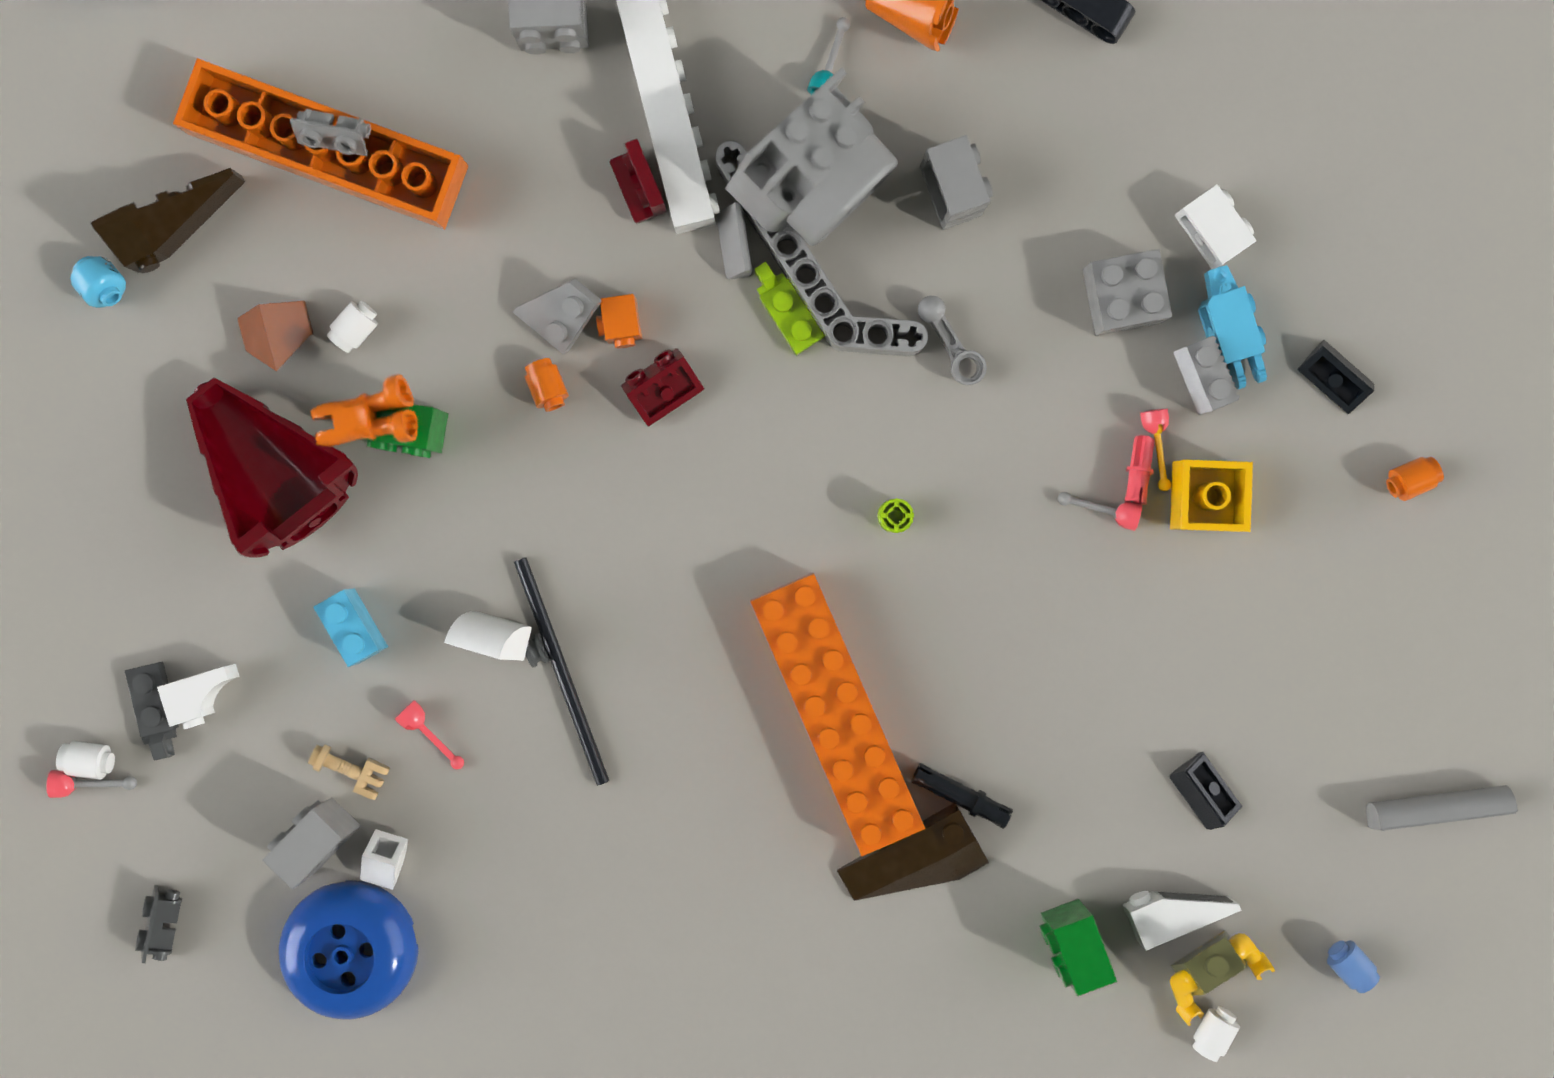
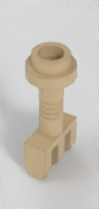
[308,744,390,800]

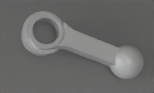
[918,296,987,385]

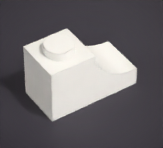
[157,664,240,729]

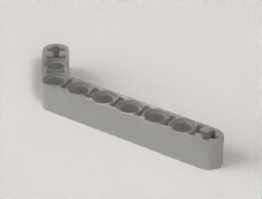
[716,141,928,356]

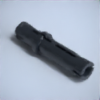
[911,763,1013,829]

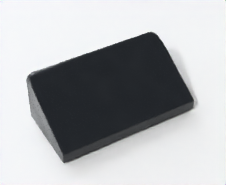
[1297,340,1374,414]
[1169,752,1243,830]

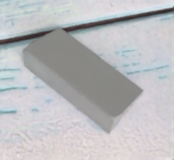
[717,202,752,279]

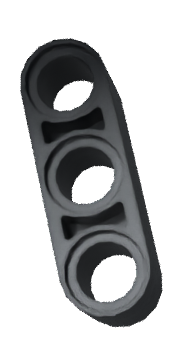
[1041,0,1136,44]

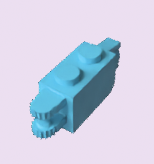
[1198,265,1267,389]

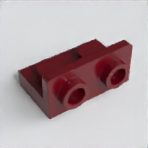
[610,138,667,224]
[621,348,705,427]

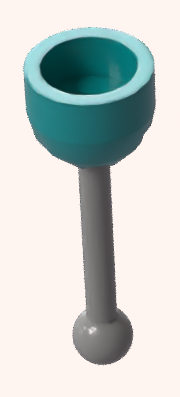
[807,17,850,95]

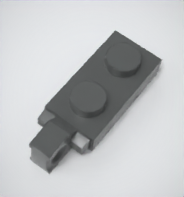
[124,662,179,761]

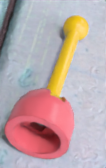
[1140,408,1171,491]

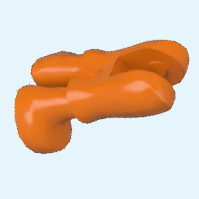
[311,374,418,446]

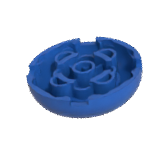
[279,880,418,1020]

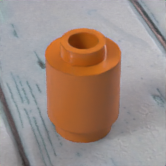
[525,358,569,412]
[1386,457,1444,501]

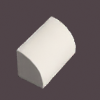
[444,611,532,661]

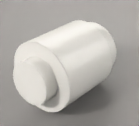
[327,301,378,353]
[56,741,115,780]
[1192,1006,1240,1062]

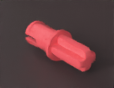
[1124,435,1155,505]

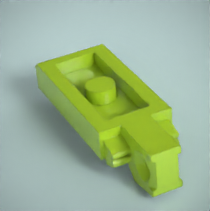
[754,261,825,356]

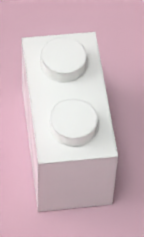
[1174,184,1257,269]

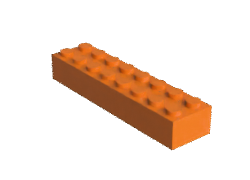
[173,58,469,230]
[750,573,925,857]

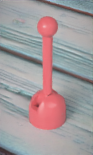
[394,700,464,770]

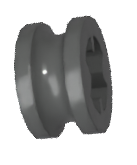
[526,633,550,668]

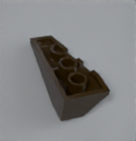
[90,168,245,273]
[837,803,989,901]

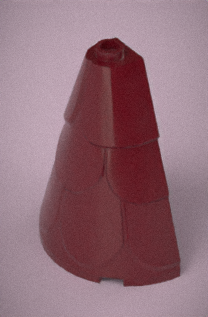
[186,378,358,558]

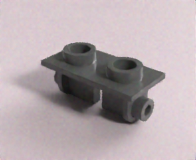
[135,885,182,963]

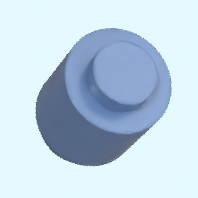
[1327,940,1380,993]

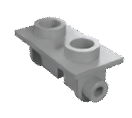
[290,109,371,156]

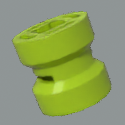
[877,498,914,533]

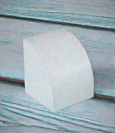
[360,829,408,890]

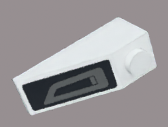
[1122,891,1242,951]

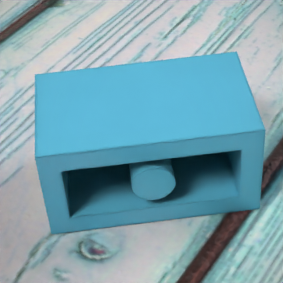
[313,588,388,667]

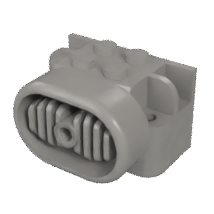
[725,68,898,246]

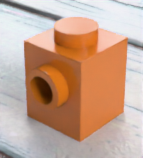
[596,294,642,348]

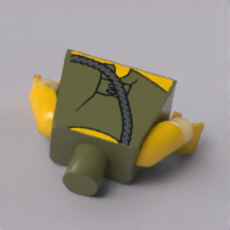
[1170,931,1275,1026]

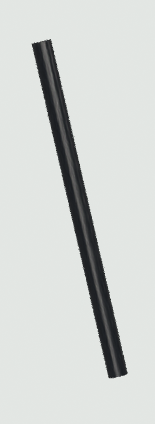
[514,557,610,786]

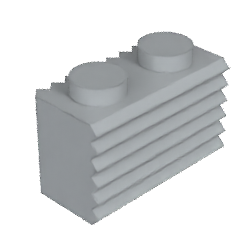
[1173,336,1240,415]

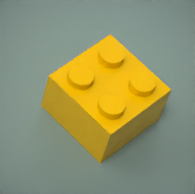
[1170,460,1253,532]

